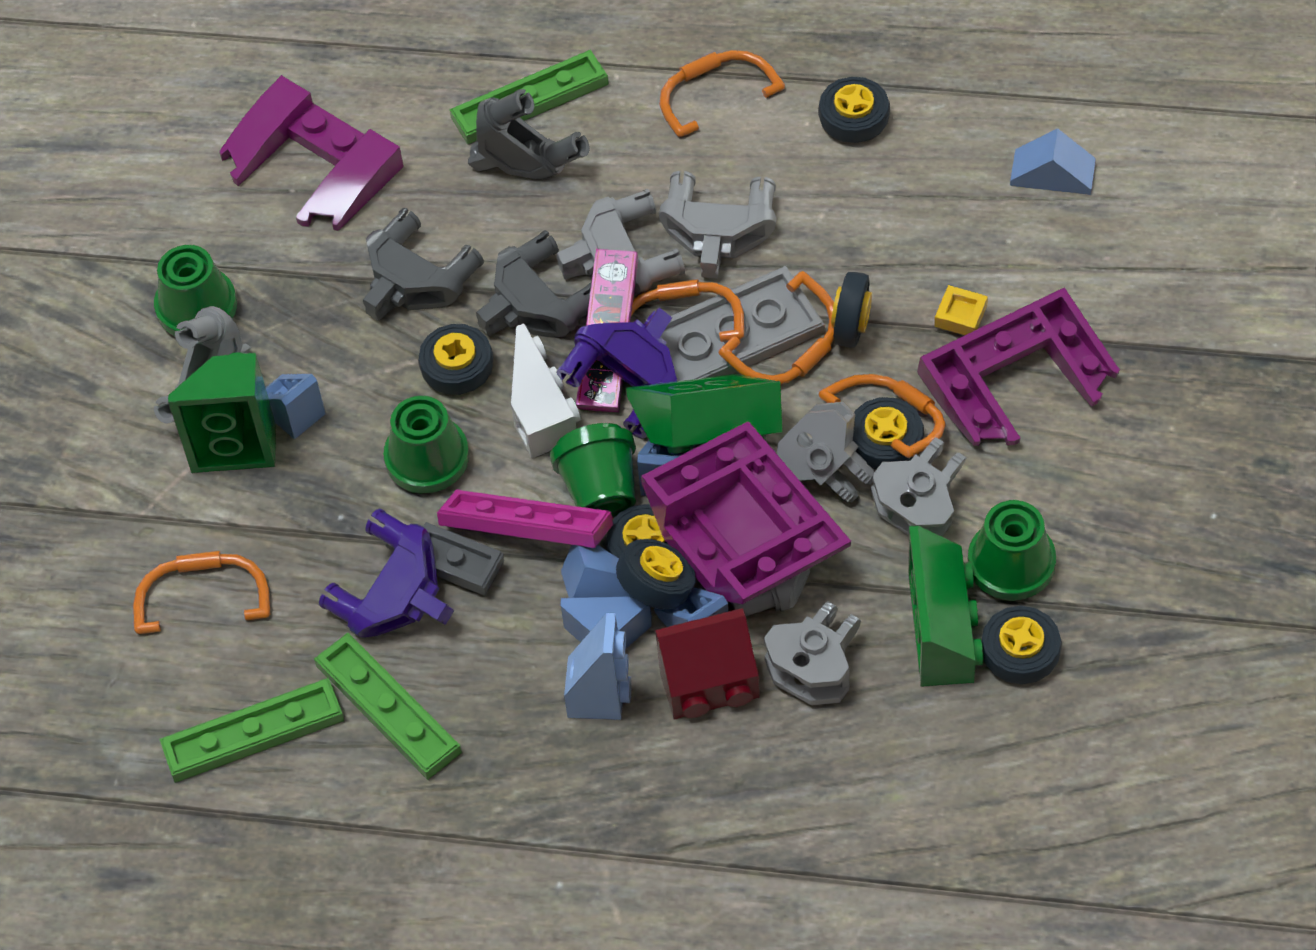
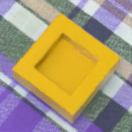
[934,285,988,335]

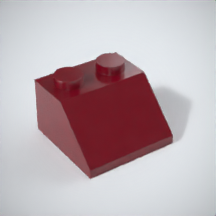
[655,608,760,719]

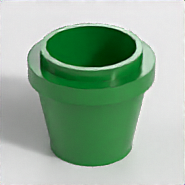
[154,245,237,336]
[383,396,469,493]
[550,423,636,518]
[968,500,1056,600]

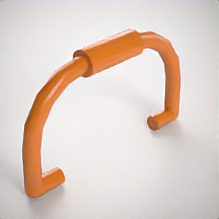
[659,50,785,137]
[719,271,834,384]
[631,279,744,342]
[819,374,946,458]
[133,550,270,634]

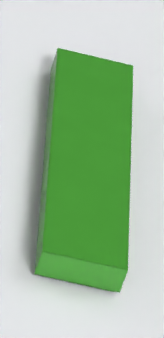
[450,49,609,145]
[314,633,462,780]
[159,678,344,783]

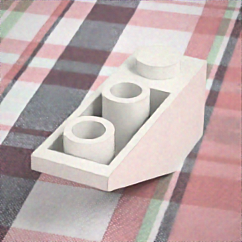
[511,323,581,459]

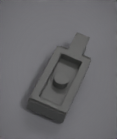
[385,522,505,595]

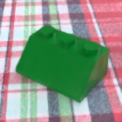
[168,352,276,473]
[626,374,783,453]
[908,526,983,687]

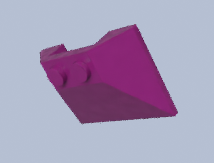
[641,421,851,604]

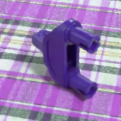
[556,307,677,438]
[319,508,454,638]

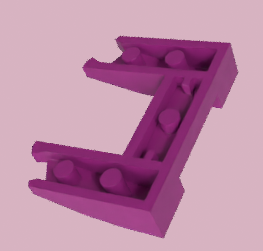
[219,75,404,231]
[917,287,1120,446]

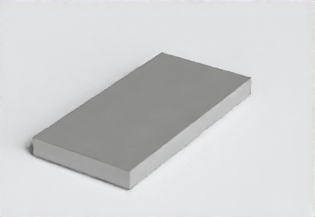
[661,266,825,381]

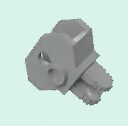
[777,402,874,503]
[871,437,967,537]
[764,601,861,705]

